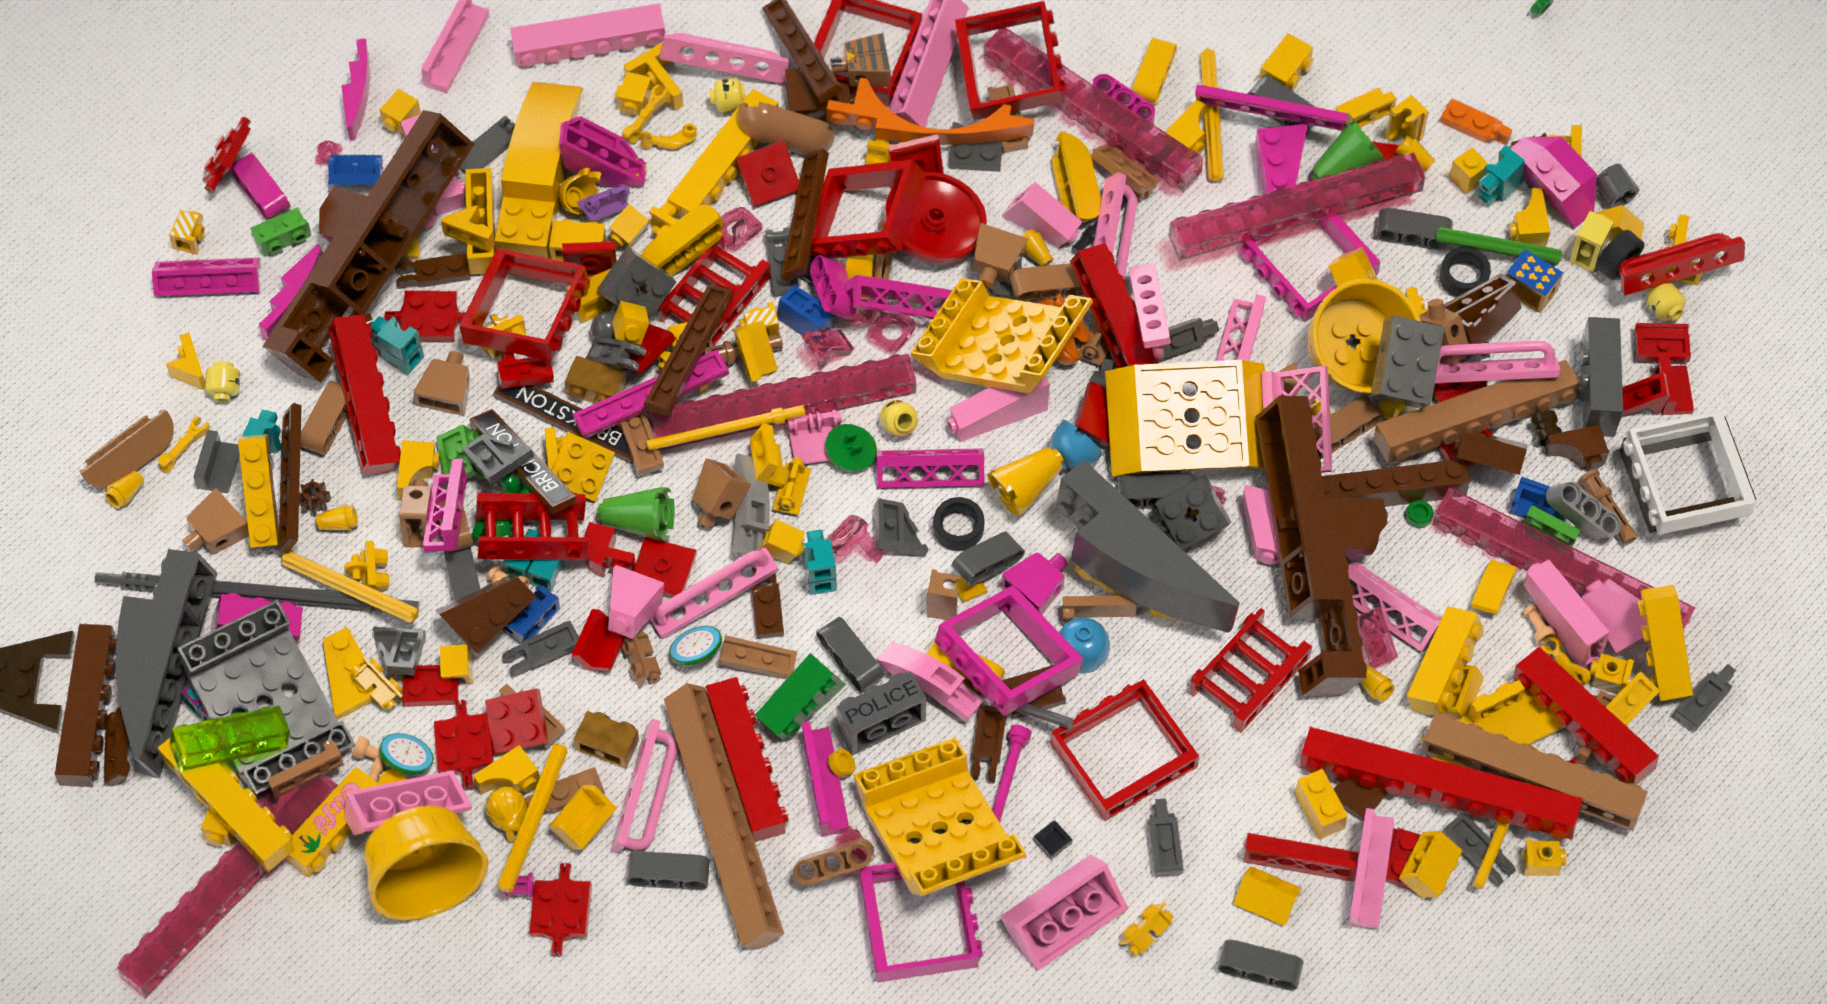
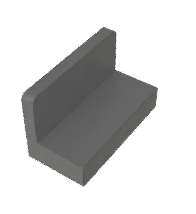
[193,430,240,494]

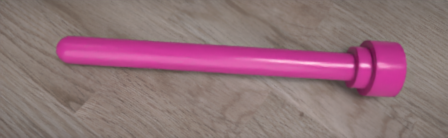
[992,725,1032,823]

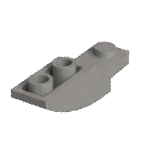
[732,453,770,557]

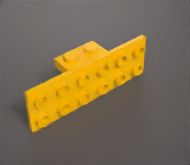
[1421,680,1563,764]

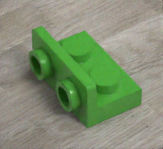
[250,207,312,257]
[436,424,485,480]
[1520,505,1580,555]

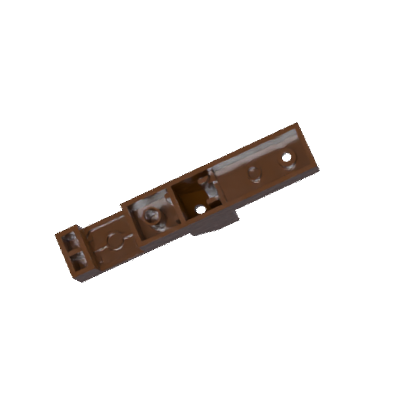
[262,110,475,382]
[1255,395,1388,696]

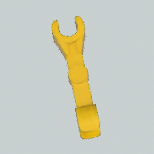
[622,84,671,144]
[158,416,210,473]

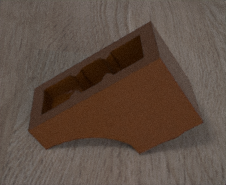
[1544,425,1609,470]

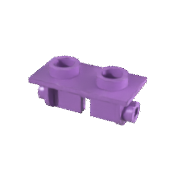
[577,184,630,222]

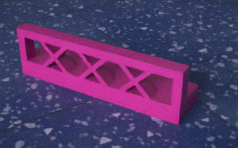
[152,257,261,296]
[846,275,952,320]
[877,448,985,488]
[423,458,467,552]
[802,721,849,837]

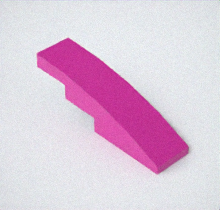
[341,38,370,141]
[258,244,323,340]

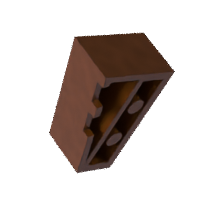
[1444,273,1522,344]
[435,573,536,654]

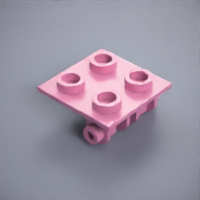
[787,410,842,465]

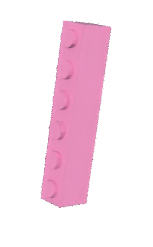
[889,0,969,127]
[510,3,665,67]

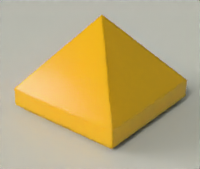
[953,575,988,602]

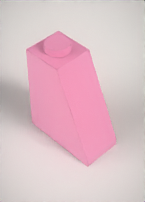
[1002,182,1082,248]
[1242,485,1280,565]
[608,565,664,639]
[1582,579,1646,653]

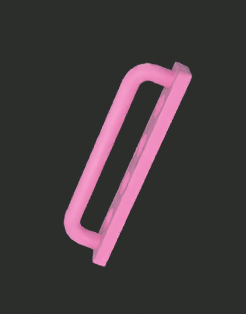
[660,33,789,84]
[1094,172,1138,280]
[1129,263,1171,359]
[1435,341,1560,383]
[650,548,779,639]
[611,719,678,853]

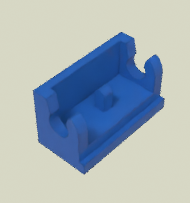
[328,155,383,185]
[777,285,836,345]
[1509,477,1565,522]
[502,585,560,644]

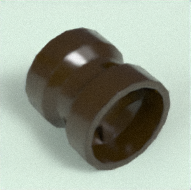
[1530,410,1562,446]

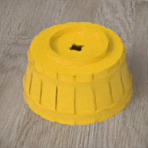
[1308,279,1421,393]
[364,805,488,921]

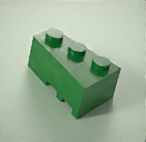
[755,653,846,741]

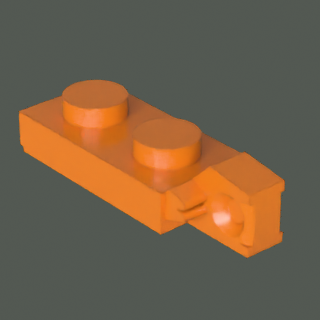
[1440,98,1513,145]

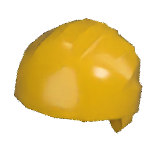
[559,168,602,215]
[485,786,527,842]

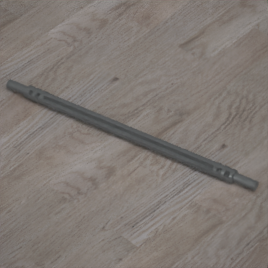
[95,572,420,612]

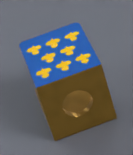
[1507,250,1564,313]

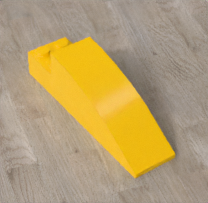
[495,81,583,258]

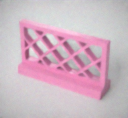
[1262,366,1332,473]

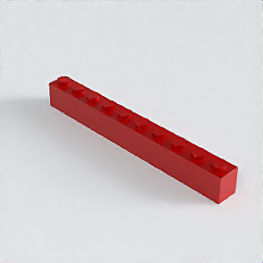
[1300,727,1583,840]

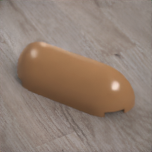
[738,102,836,156]
[79,410,174,489]

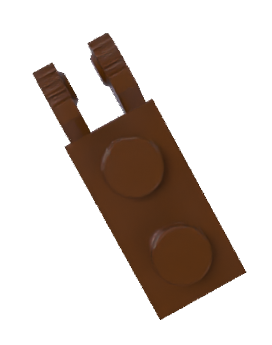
[395,253,471,288]
[752,567,784,639]
[972,705,1007,782]
[104,706,130,786]

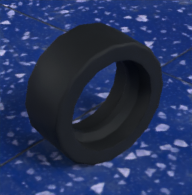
[1596,230,1644,280]
[1440,247,1491,297]
[933,497,985,551]

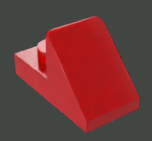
[1622,372,1670,416]

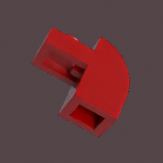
[584,522,636,578]

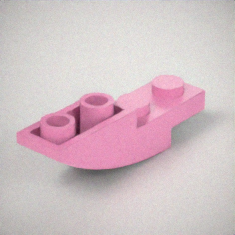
[877,642,984,723]

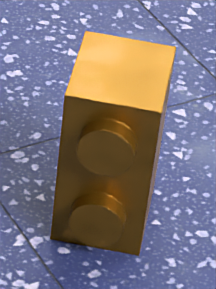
[564,356,627,404]
[574,711,639,769]

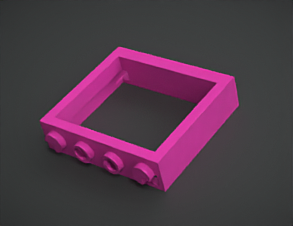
[1240,190,1381,322]
[934,585,1084,716]
[859,862,983,983]

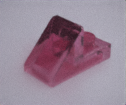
[801,329,854,371]
[1357,607,1398,668]

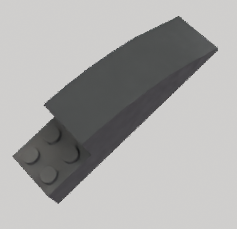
[1056,460,1240,633]
[116,549,218,778]

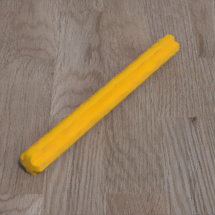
[1200,48,1224,182]
[281,551,419,623]
[498,744,567,893]

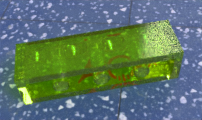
[169,705,290,771]

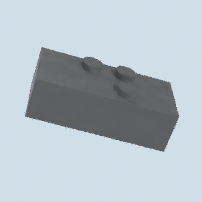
[1577,317,1623,437]

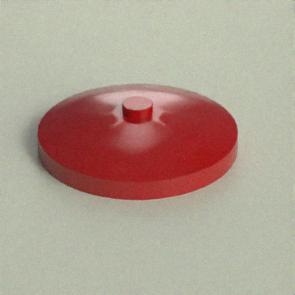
[883,172,987,264]

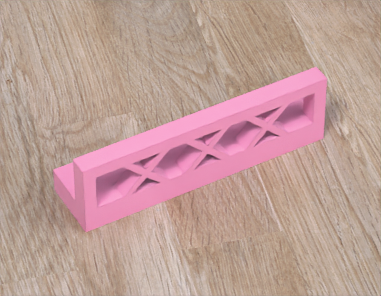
[421,0,490,93]
[1216,294,1266,361]
[1348,561,1442,652]
[1350,808,1394,929]

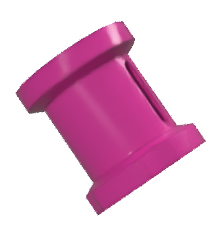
[504,872,534,898]

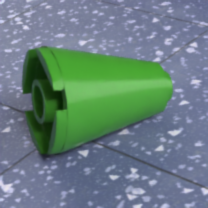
[1311,119,1385,188]
[597,487,675,541]

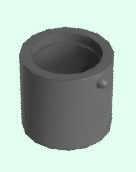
[1596,163,1640,208]

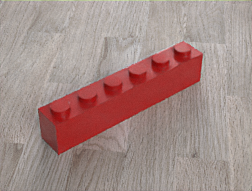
[1070,243,1160,369]
[328,314,401,475]
[1513,646,1659,784]
[705,677,789,842]

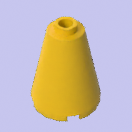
[987,447,1064,516]

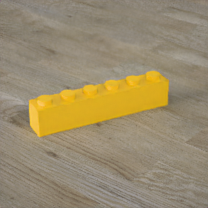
[667,89,779,219]
[158,727,294,872]

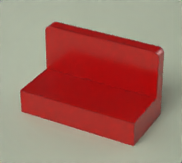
[1654,356,1694,415]
[571,609,626,671]

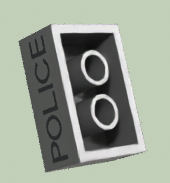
[1370,315,1445,409]
[837,671,926,756]

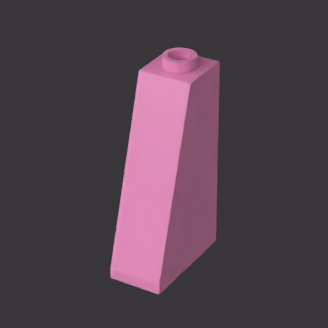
[947,376,1050,442]
[1524,560,1610,668]

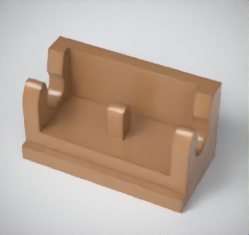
[927,569,958,620]

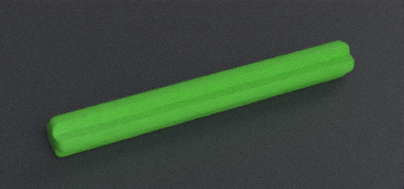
[1436,227,1562,264]

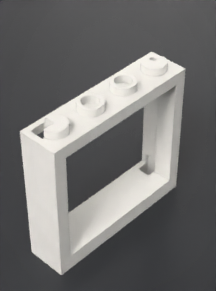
[1623,410,1756,535]

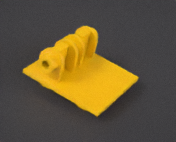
[552,432,615,502]

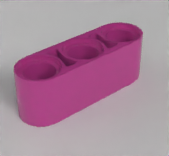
[1092,74,1155,134]
[230,152,291,220]
[810,255,857,319]

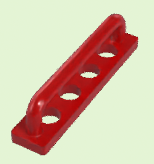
[1618,233,1745,296]

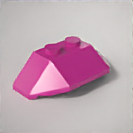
[559,116,646,187]
[1511,136,1597,229]

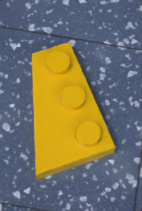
[323,627,377,720]

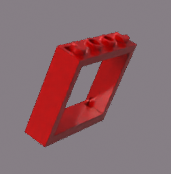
[814,0,923,107]
[955,0,1067,121]
[810,160,926,259]
[459,248,590,361]
[1050,679,1199,821]

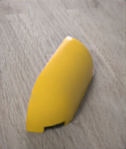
[1051,132,1101,223]
[642,205,724,276]

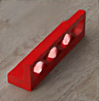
[1243,833,1359,882]

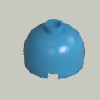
[1050,419,1103,471]
[1059,617,1110,674]

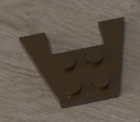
[0,630,75,734]

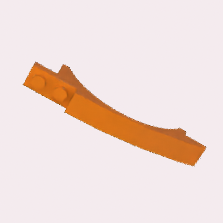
[827,78,1035,145]

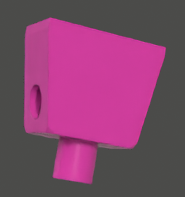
[1002,552,1068,615]

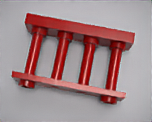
[658,235,771,347]
[476,493,589,560]
[1190,608,1312,733]

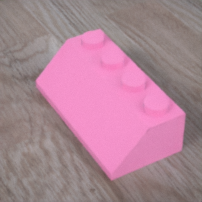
[345,770,472,835]
[1000,854,1128,970]

